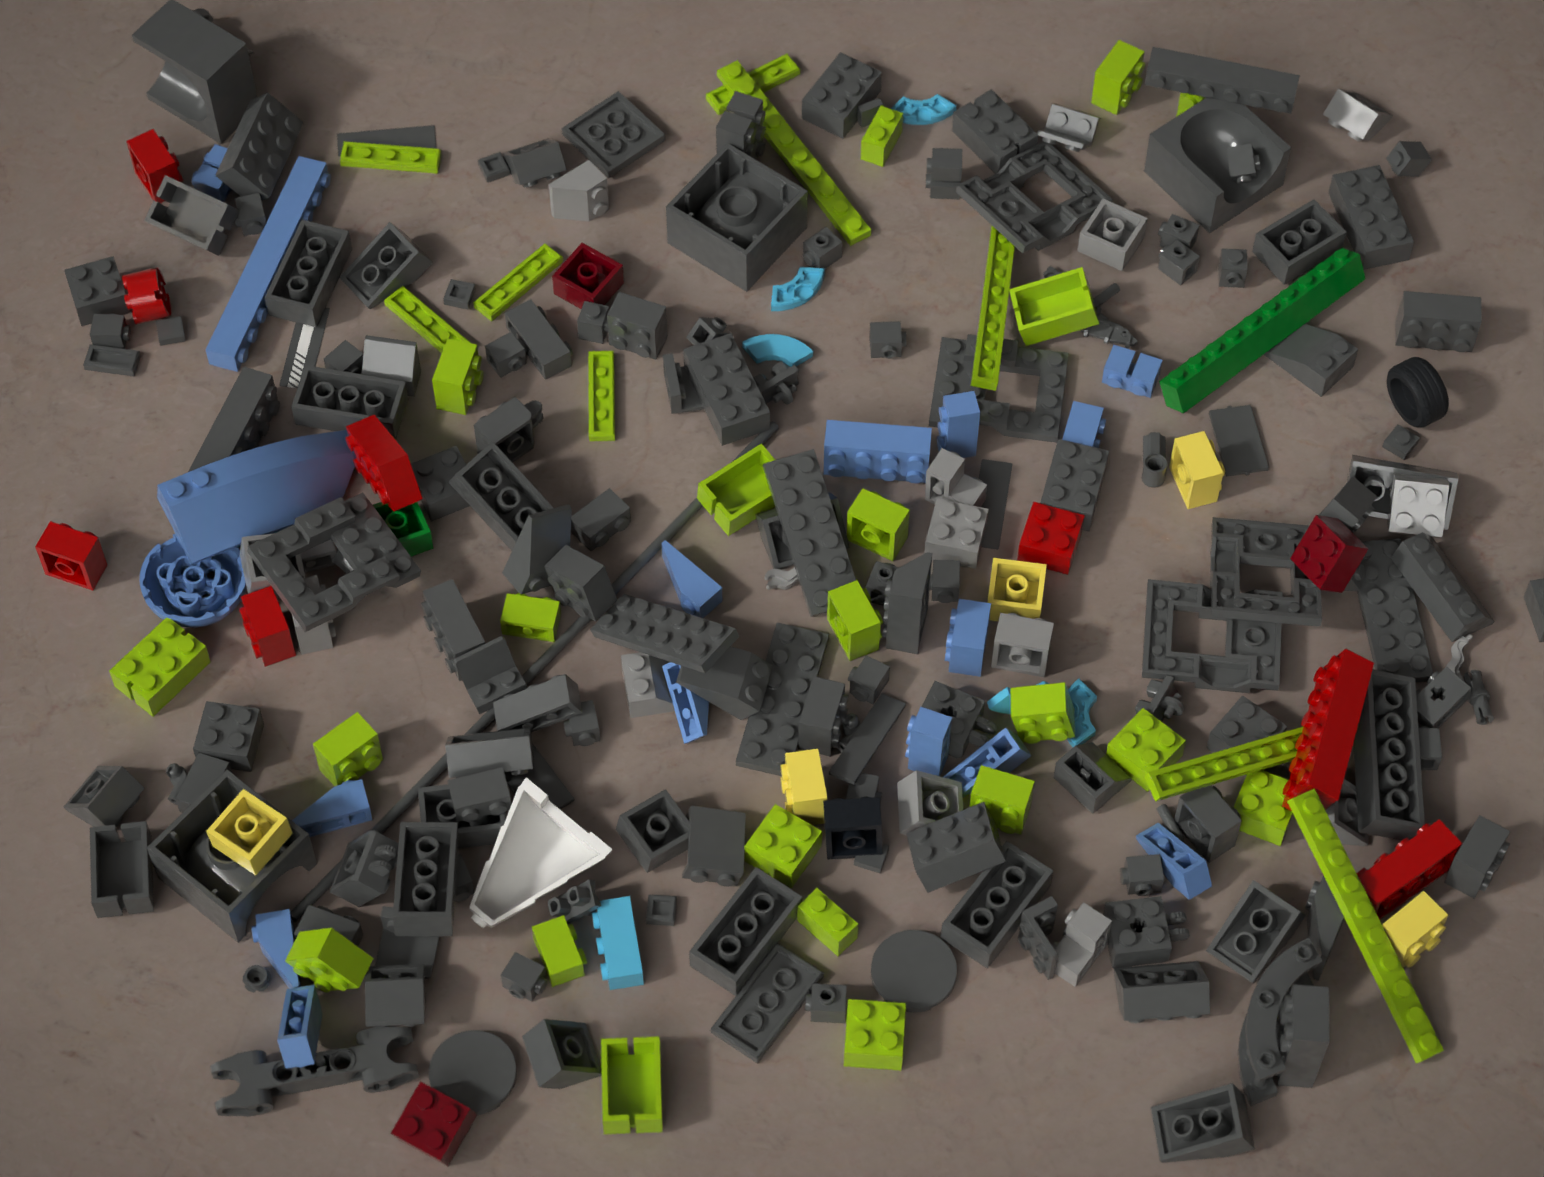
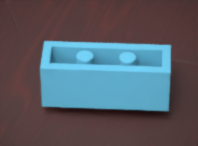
[592,896,644,990]

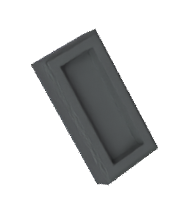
[83,344,141,377]

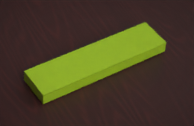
[706,54,800,115]
[340,141,442,174]
[473,243,563,322]
[384,286,471,353]
[588,351,615,441]

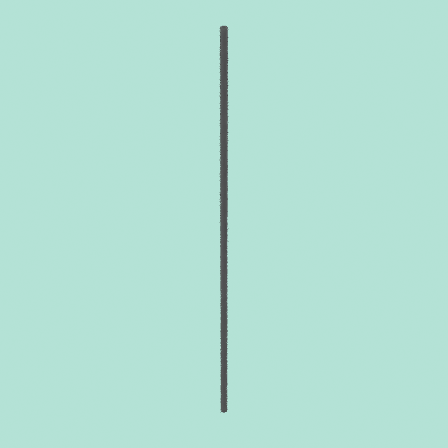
[290,421,779,922]

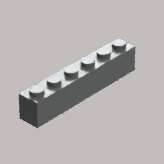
[1145,47,1300,114]

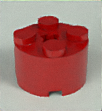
[122,267,172,325]

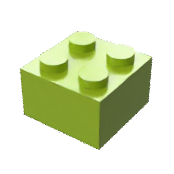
[1091,40,1145,115]
[432,338,484,415]
[847,488,910,561]
[827,580,883,661]
[1010,682,1075,744]
[1106,708,1186,792]
[313,712,383,787]
[970,765,1035,835]
[1234,770,1293,846]
[744,804,822,889]
[285,928,373,992]
[844,999,906,1071]

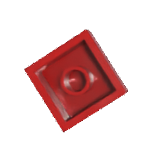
[126,129,184,203]
[1017,501,1085,575]
[35,521,107,591]
[239,586,296,667]

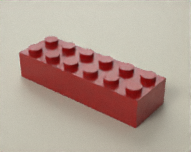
[1282,648,1374,811]

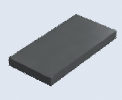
[711,943,824,1064]

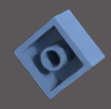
[945,599,991,677]

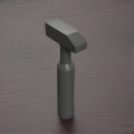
[1156,804,1204,858]

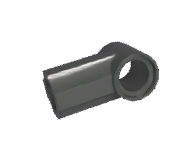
[1142,432,1167,488]

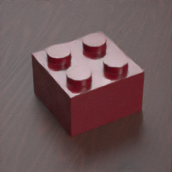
[552,243,624,309]
[1290,515,1369,593]
[391,1081,477,1167]

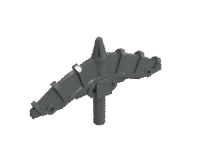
[1043,266,1138,349]

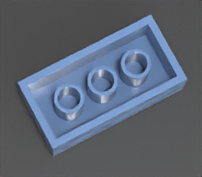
[823,420,932,484]

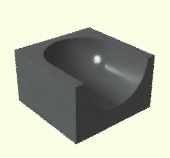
[132,0,257,144]
[1144,98,1291,233]
[666,143,808,292]
[147,770,317,943]

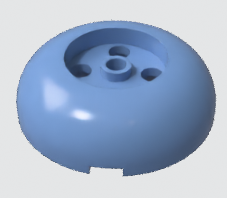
[139,534,247,628]

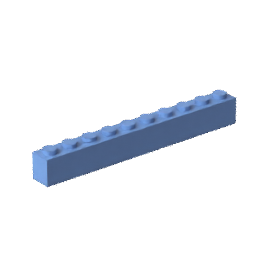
[206,156,331,372]

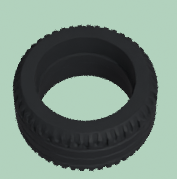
[1387,357,1449,428]

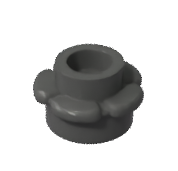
[243,965,271,993]

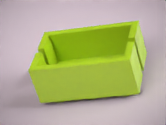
[1009,267,1099,346]
[697,443,775,536]
[109,617,211,717]
[601,1036,663,1134]

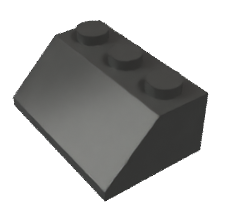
[755,492,850,569]
[1113,961,1210,1023]

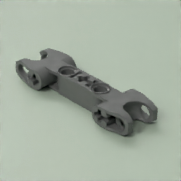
[210,1027,419,1117]

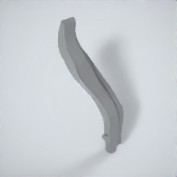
[764,567,799,590]
[1444,634,1473,681]

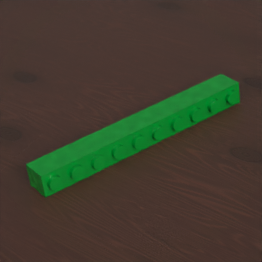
[1159,248,1366,414]

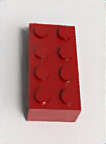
[345,414,423,512]
[1357,819,1462,920]

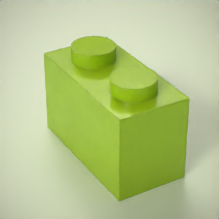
[861,106,903,167]
[500,593,561,642]
[797,888,858,956]
[532,915,587,987]

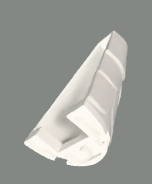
[469,777,612,929]

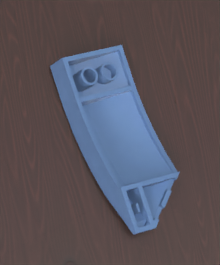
[157,430,356,565]

